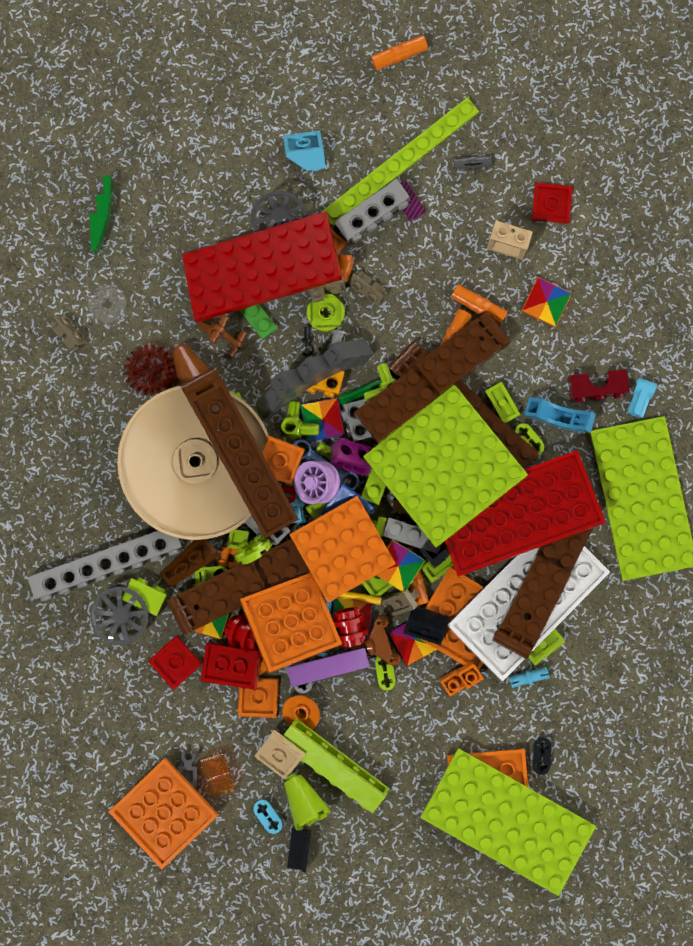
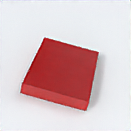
[200,642,261,690]

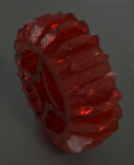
[124,345,175,396]

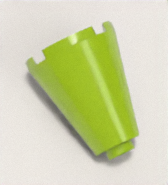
[284,773,331,831]

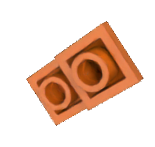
[439,662,484,697]

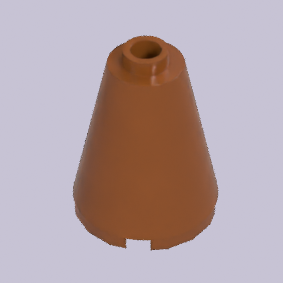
[172,344,208,386]

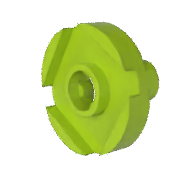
[307,293,345,332]
[234,533,272,565]

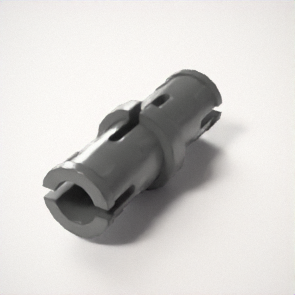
[453,155,492,170]

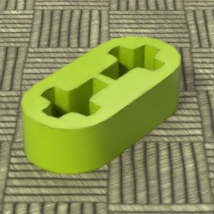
[515,423,544,456]
[375,656,396,690]

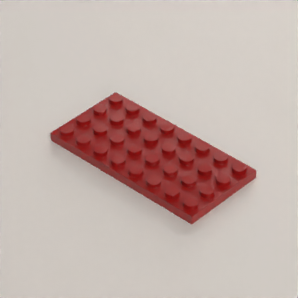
[182,211,343,323]
[445,450,606,577]

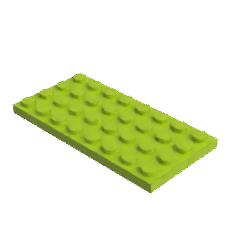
[590,416,693,581]
[420,748,596,896]

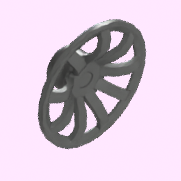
[251,191,307,232]
[90,587,148,645]

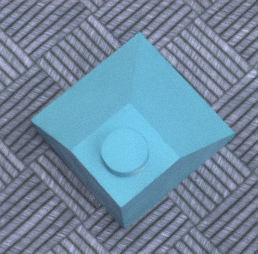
[283,131,326,171]

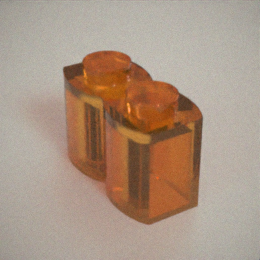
[199,753,236,798]

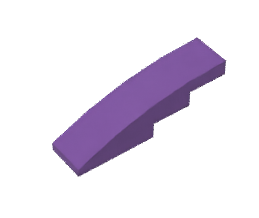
[287,648,370,687]

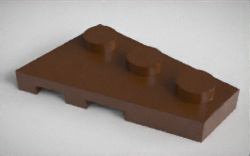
[159,539,221,587]

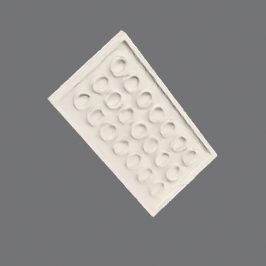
[447,546,610,681]

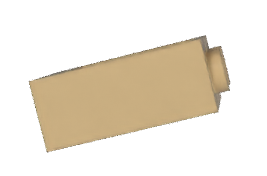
[486,221,533,260]

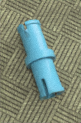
[509,666,550,688]

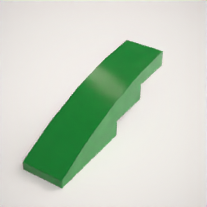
[89,175,113,255]

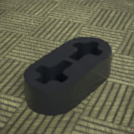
[532,737,552,775]

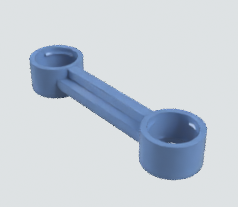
[293,440,359,490]

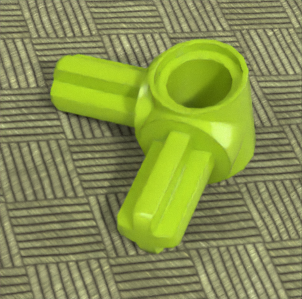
[364,363,396,403]
[281,401,320,440]

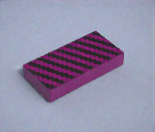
[400,180,426,222]

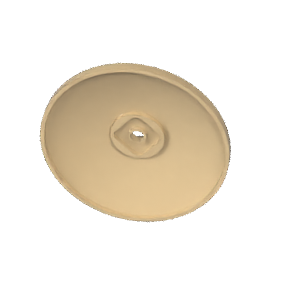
[117,386,269,540]

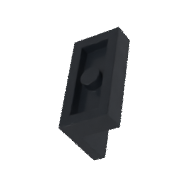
[419,548,450,569]
[404,606,449,645]
[287,828,311,873]

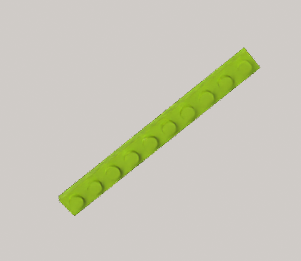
[322,97,479,227]

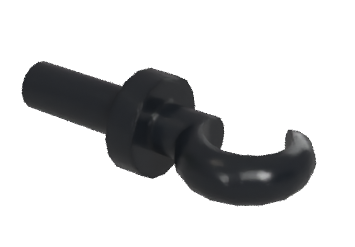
[302,326,313,356]

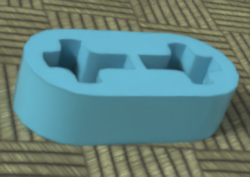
[254,799,283,834]

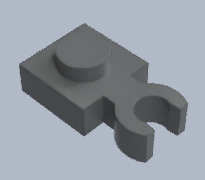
[178,751,199,787]

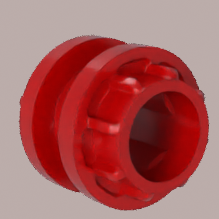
[332,607,368,647]
[225,613,259,652]

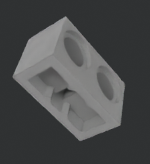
[341,399,373,443]

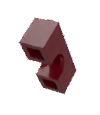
[567,369,630,403]

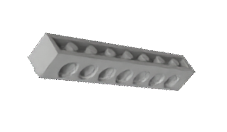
[27,531,183,602]

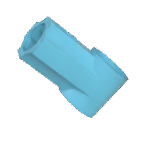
[627,377,657,418]

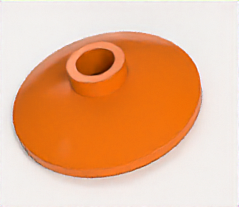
[282,695,320,729]

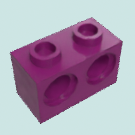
[330,438,374,476]

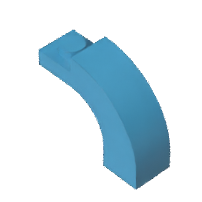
[524,397,596,433]

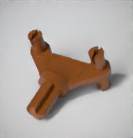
[198,315,248,359]
[351,616,402,666]

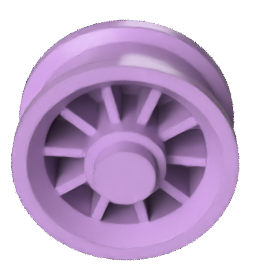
[294,461,340,504]

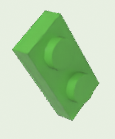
[239,304,278,340]

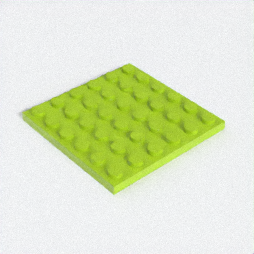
[363,385,528,548]

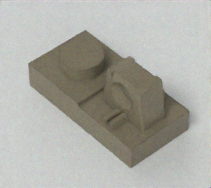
[307,276,346,303]
[381,589,419,617]

